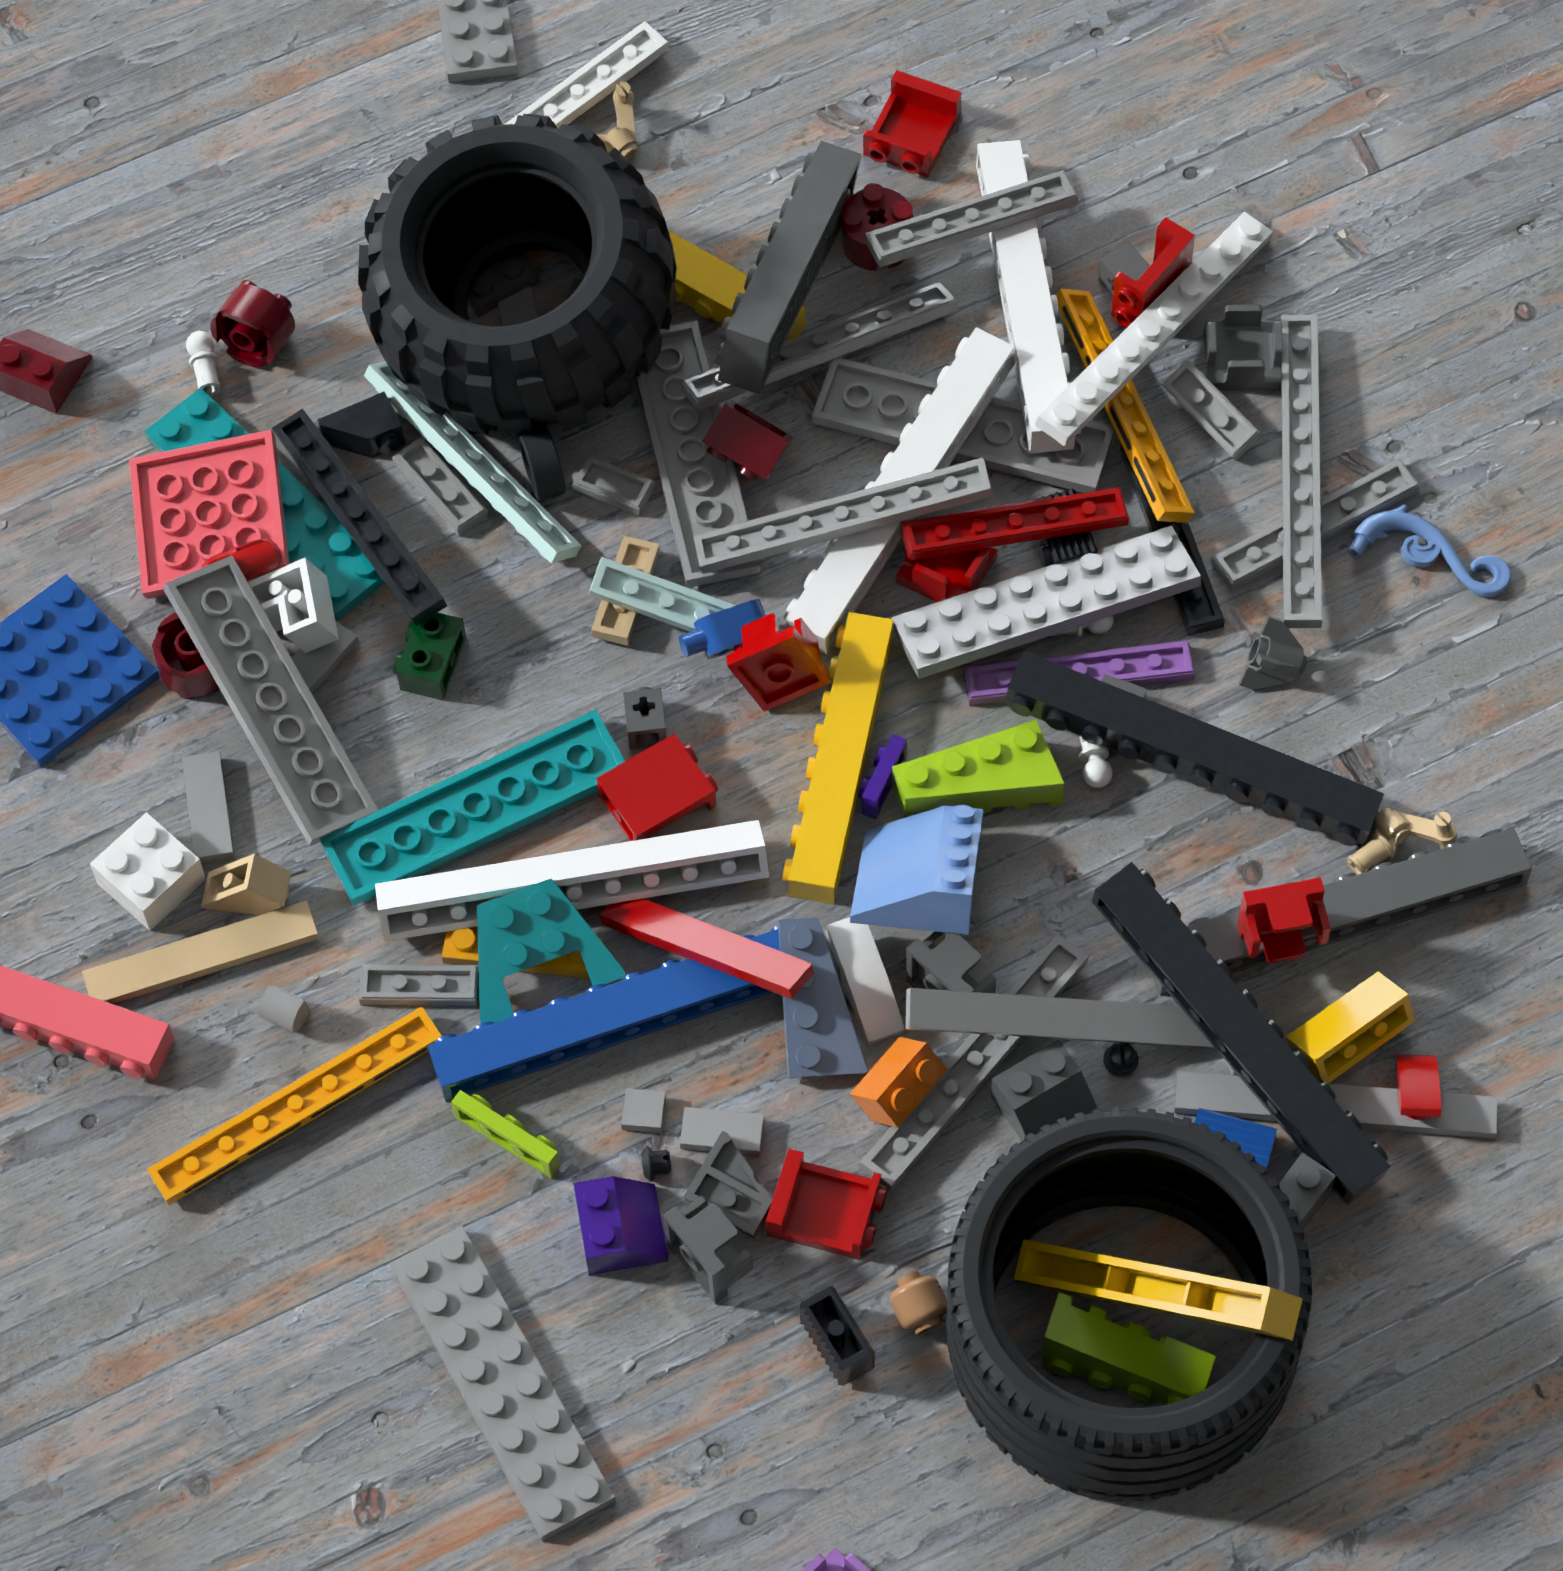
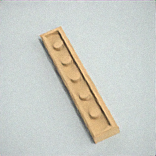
[82,900,319,1004]

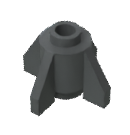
[1238,615,1307,690]

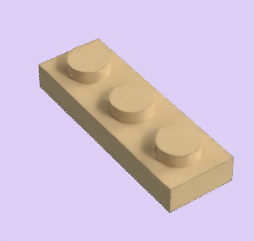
[591,536,660,646]

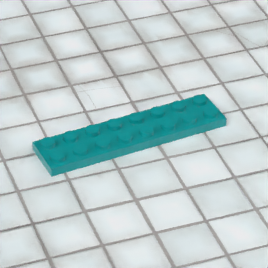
[144,389,384,621]
[320,709,625,906]

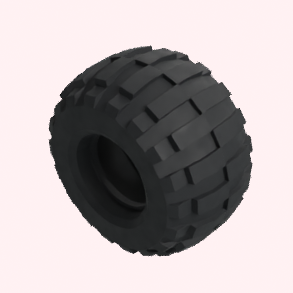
[358,113,677,438]

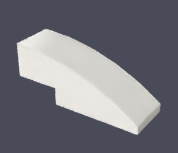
[826,917,905,1046]

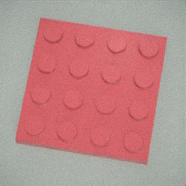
[129,430,290,599]

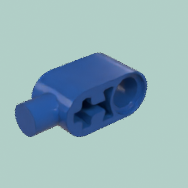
[679,599,766,659]

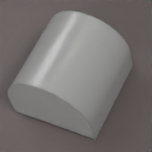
[258,984,311,1033]

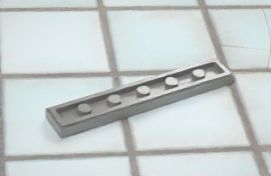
[865,170,1078,268]
[1212,458,1420,591]

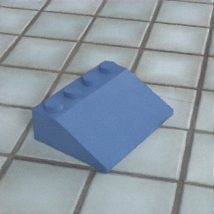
[850,805,983,935]

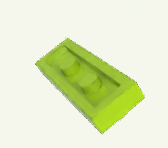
[451,1090,561,1179]

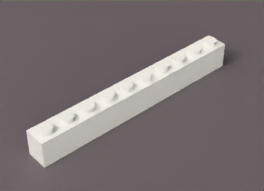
[976,140,1081,454]
[784,327,1015,655]
[375,820,769,942]

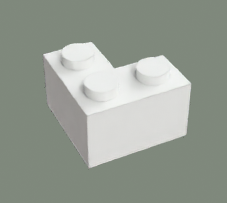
[248,558,339,653]

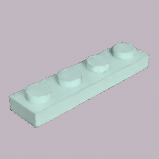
[588,557,736,632]

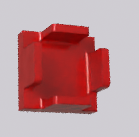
[896,512,998,602]
[726,613,831,712]
[1237,877,1331,963]

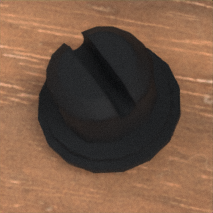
[1103,1043,1139,1076]
[641,1146,671,1182]

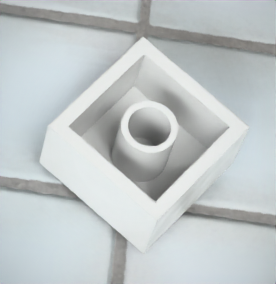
[90,812,206,931]

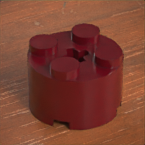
[841,183,913,271]
[210,280,295,367]
[152,612,219,699]

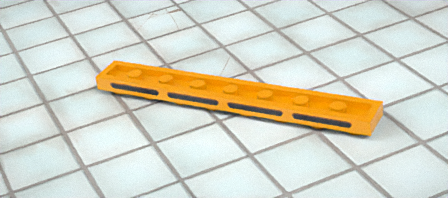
[1056,288,1195,523]
[147,1006,442,1206]

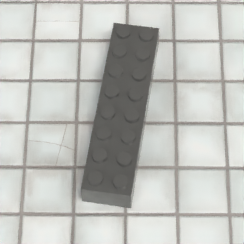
[715,141,861,395]

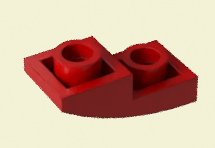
[1395,1054,1442,1120]

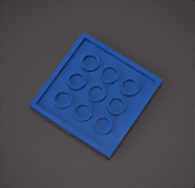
[0,574,160,767]

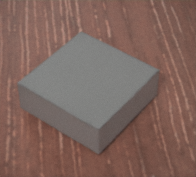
[621,1088,666,1133]

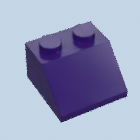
[573,1176,669,1275]

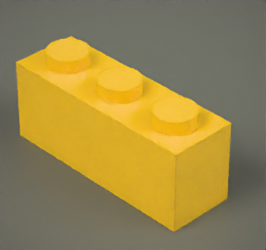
[1286,972,1415,1084]

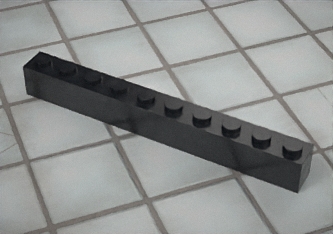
[1004,650,1384,848]
[1092,862,1390,1205]

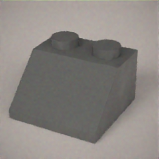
[991,1039,1098,1141]

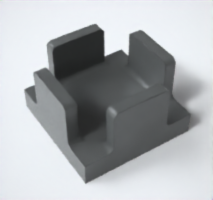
[1204,305,1283,391]
[906,931,996,993]
[663,1195,753,1304]

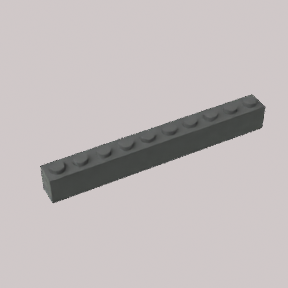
[1152,828,1532,995]

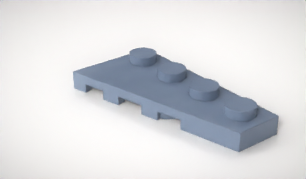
[778,918,868,1079]

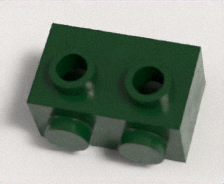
[393,613,466,700]

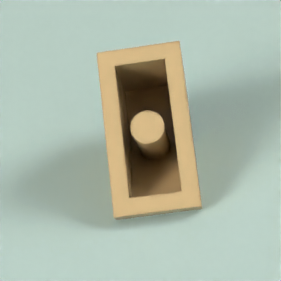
[201,854,291,915]

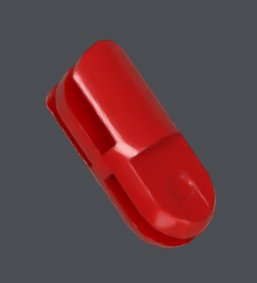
[202,539,282,582]

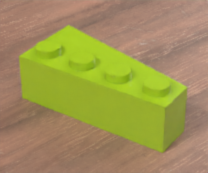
[892,720,1064,818]
[1041,1292,1216,1405]

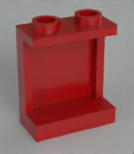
[863,70,962,177]
[1111,217,1195,328]
[596,733,718,841]
[766,1148,887,1260]

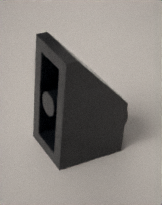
[317,391,406,458]

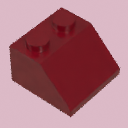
[0,329,92,414]
[702,399,793,481]

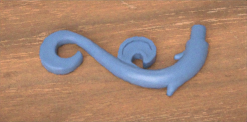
[1347,504,1511,598]

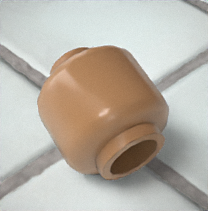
[889,1271,947,1335]

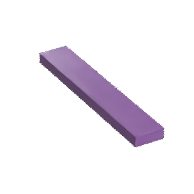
[964,640,1195,706]

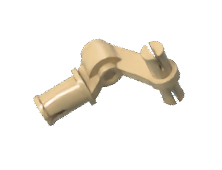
[596,82,639,160]
[1347,808,1457,875]

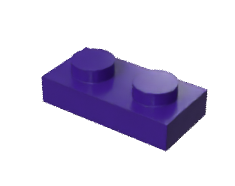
[858,734,907,819]

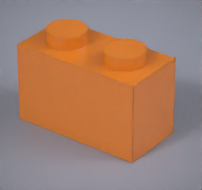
[850,1037,948,1128]

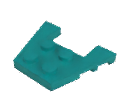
[477,878,626,1024]

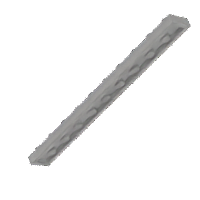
[1281,315,1322,628]

